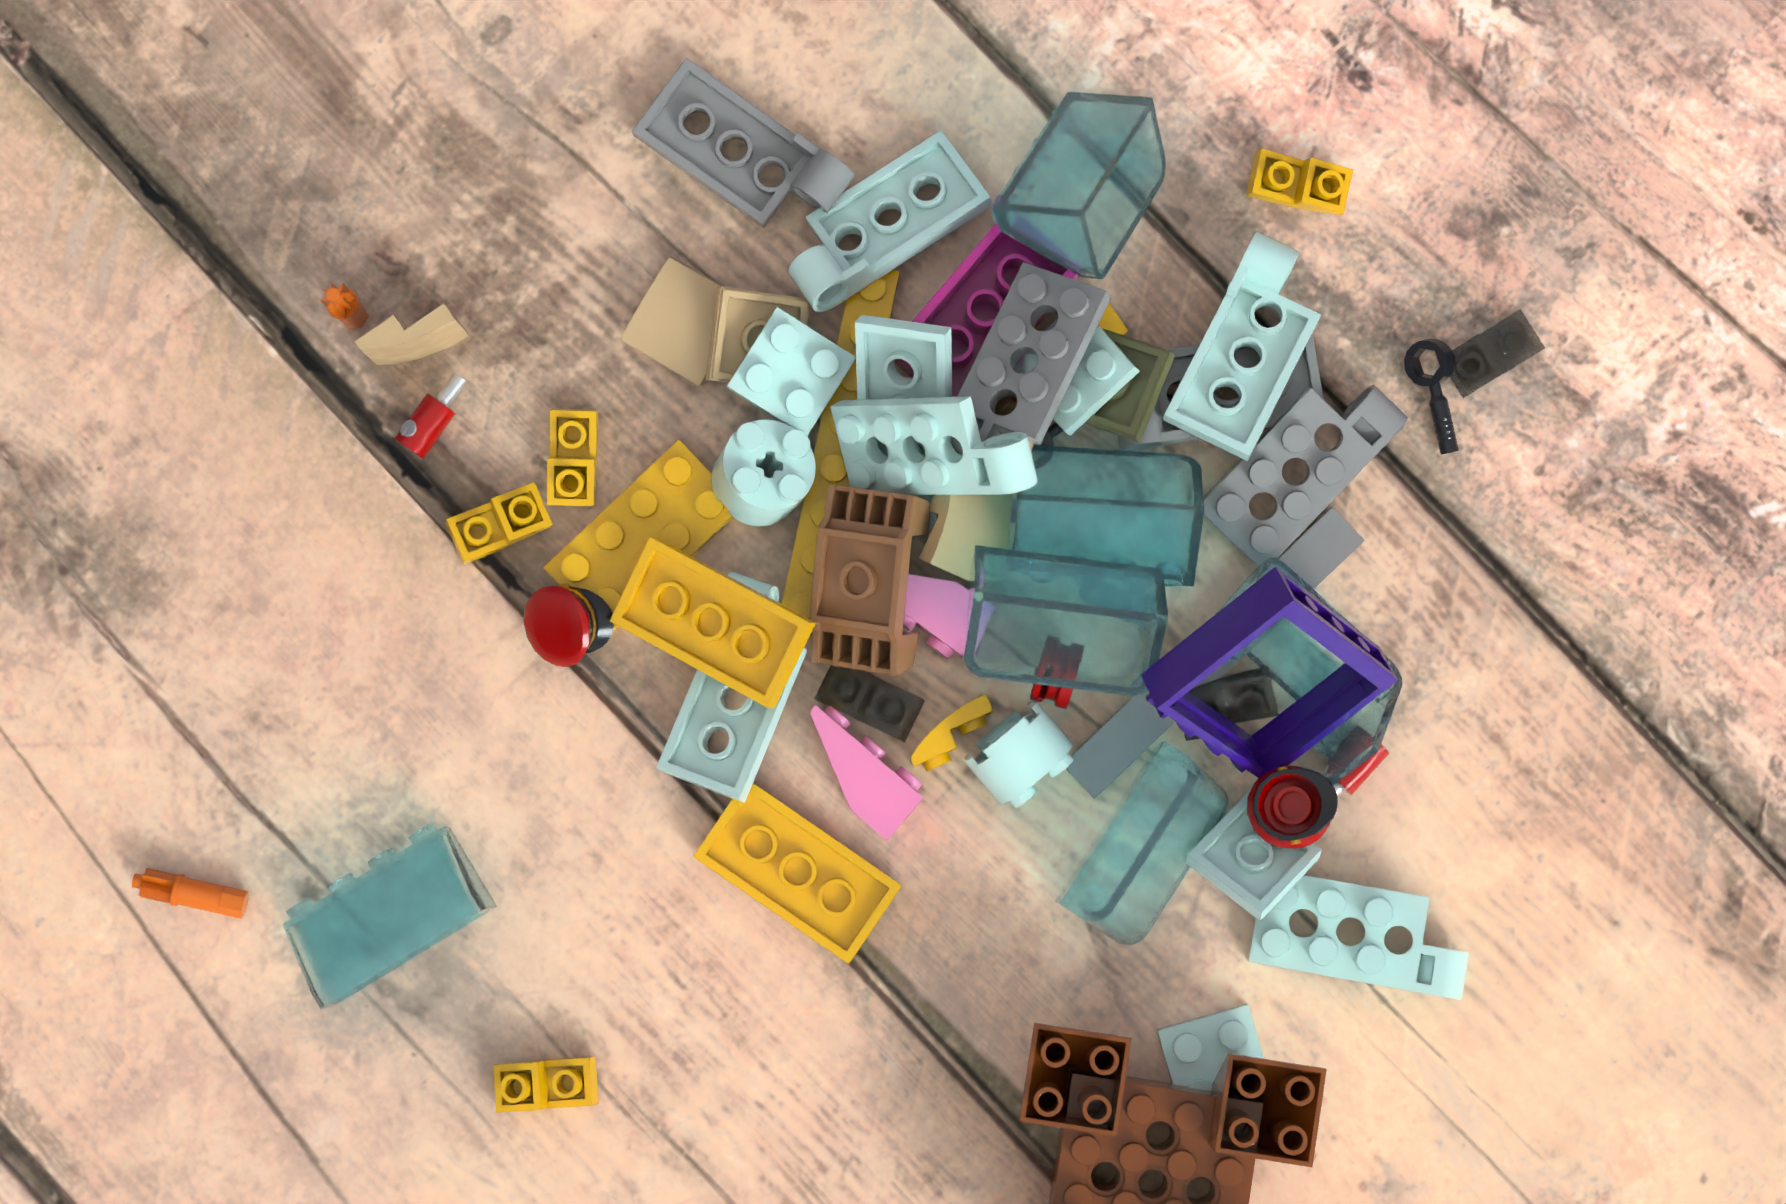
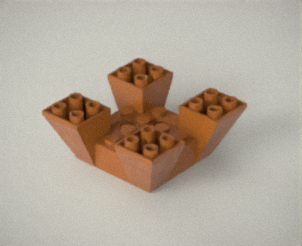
[1019,1023,1327,1204]

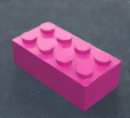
[894,207,1082,397]

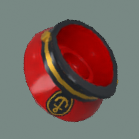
[523,584,614,667]
[1247,765,1338,849]

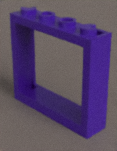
[1141,566,1398,778]

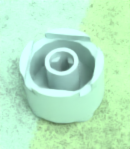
[712,420,816,526]
[963,700,1074,808]

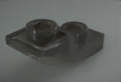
[1450,309,1546,398]
[814,665,925,743]
[1184,666,1279,741]

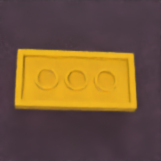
[543,439,733,633]
[610,537,816,708]
[693,783,902,964]

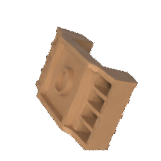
[809,484,930,676]

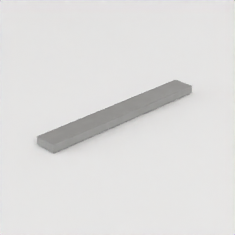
[1066,507,1365,799]

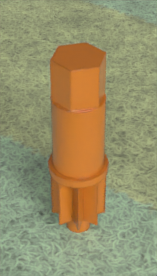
[320,282,369,328]
[132,868,249,919]

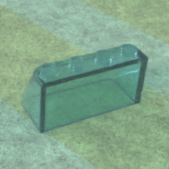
[992,92,1166,279]
[1006,445,1204,587]
[964,545,1168,696]
[1054,741,1228,945]
[283,823,497,1009]

